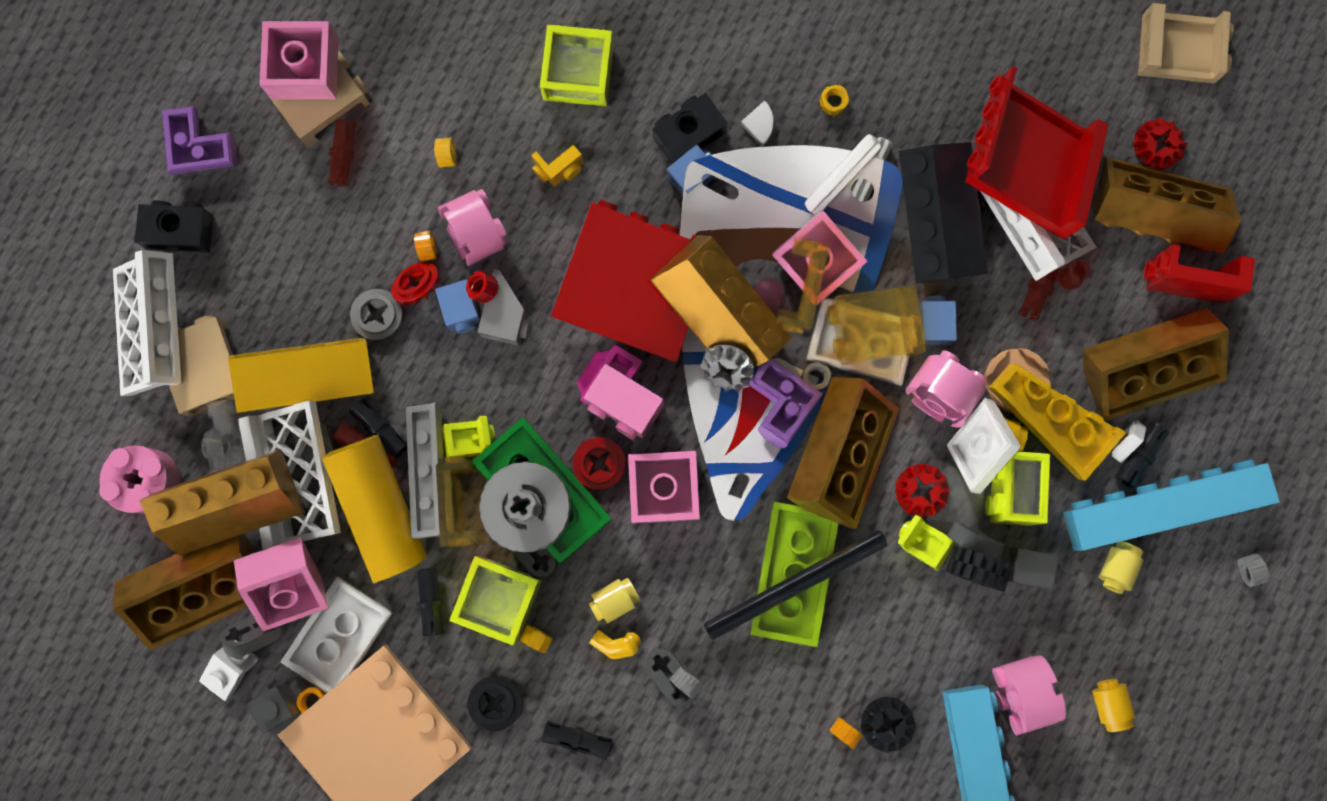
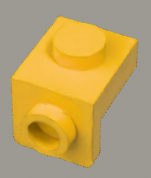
[531,145,584,187]

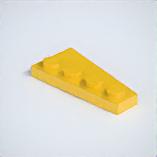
[989,363,1126,481]

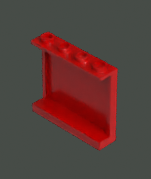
[965,66,1109,240]
[550,199,697,362]

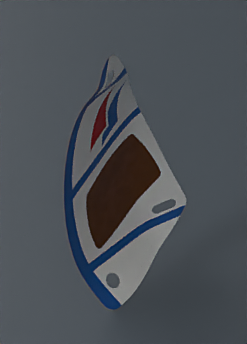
[680,145,903,521]

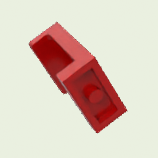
[1143,244,1255,304]

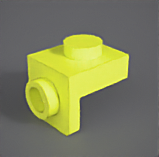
[442,416,495,459]
[898,515,956,571]

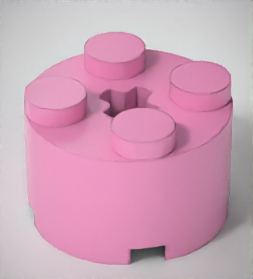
[438,189,506,266]
[906,351,987,427]
[99,445,181,514]
[992,655,1066,736]

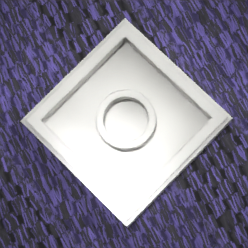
[947,398,1021,494]

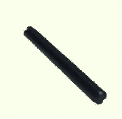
[704,531,888,639]

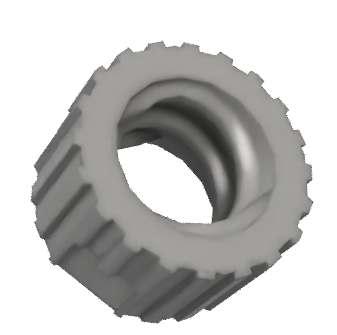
[801,362,832,392]
[1237,554,1269,587]
[670,666,704,699]

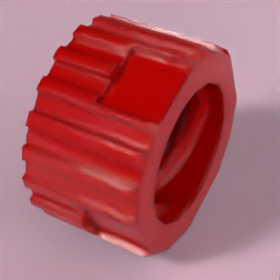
[466,271,499,304]

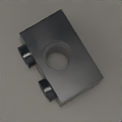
[652,92,728,164]
[134,200,214,253]

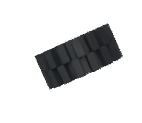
[945,546,1013,592]

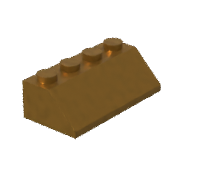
[1093,157,1241,254]
[649,235,792,375]
[1082,308,1229,421]
[787,377,899,529]
[139,449,305,556]
[113,534,256,651]

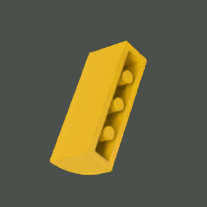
[228,338,374,413]
[322,434,427,583]

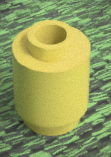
[1099,541,1144,594]
[589,577,641,624]

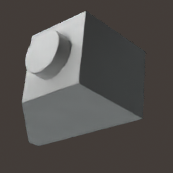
[478,269,531,346]

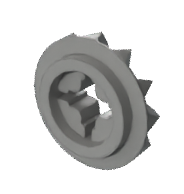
[350,289,403,341]
[701,345,754,393]

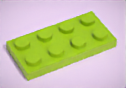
[750,502,838,647]

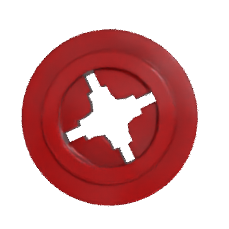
[1133,117,1188,170]
[391,262,441,307]
[573,437,625,490]
[895,463,950,517]

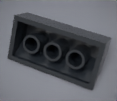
[899,142,989,284]

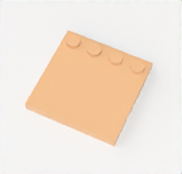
[278,644,472,801]

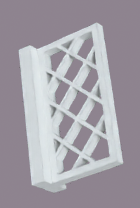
[980,191,1096,281]
[113,250,181,396]
[238,401,341,550]

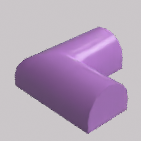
[162,106,238,175]
[749,358,823,448]

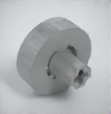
[479,462,572,552]

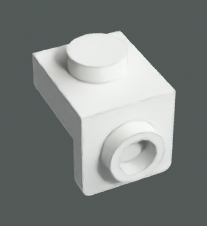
[199,640,258,701]

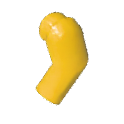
[589,630,641,660]

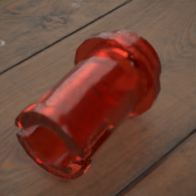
[1057,260,1091,290]

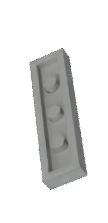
[406,403,448,539]

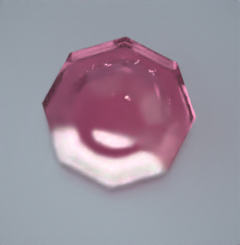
[754,278,785,310]

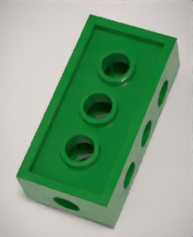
[472,417,613,564]

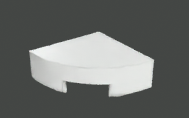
[741,101,773,147]
[1112,420,1146,463]

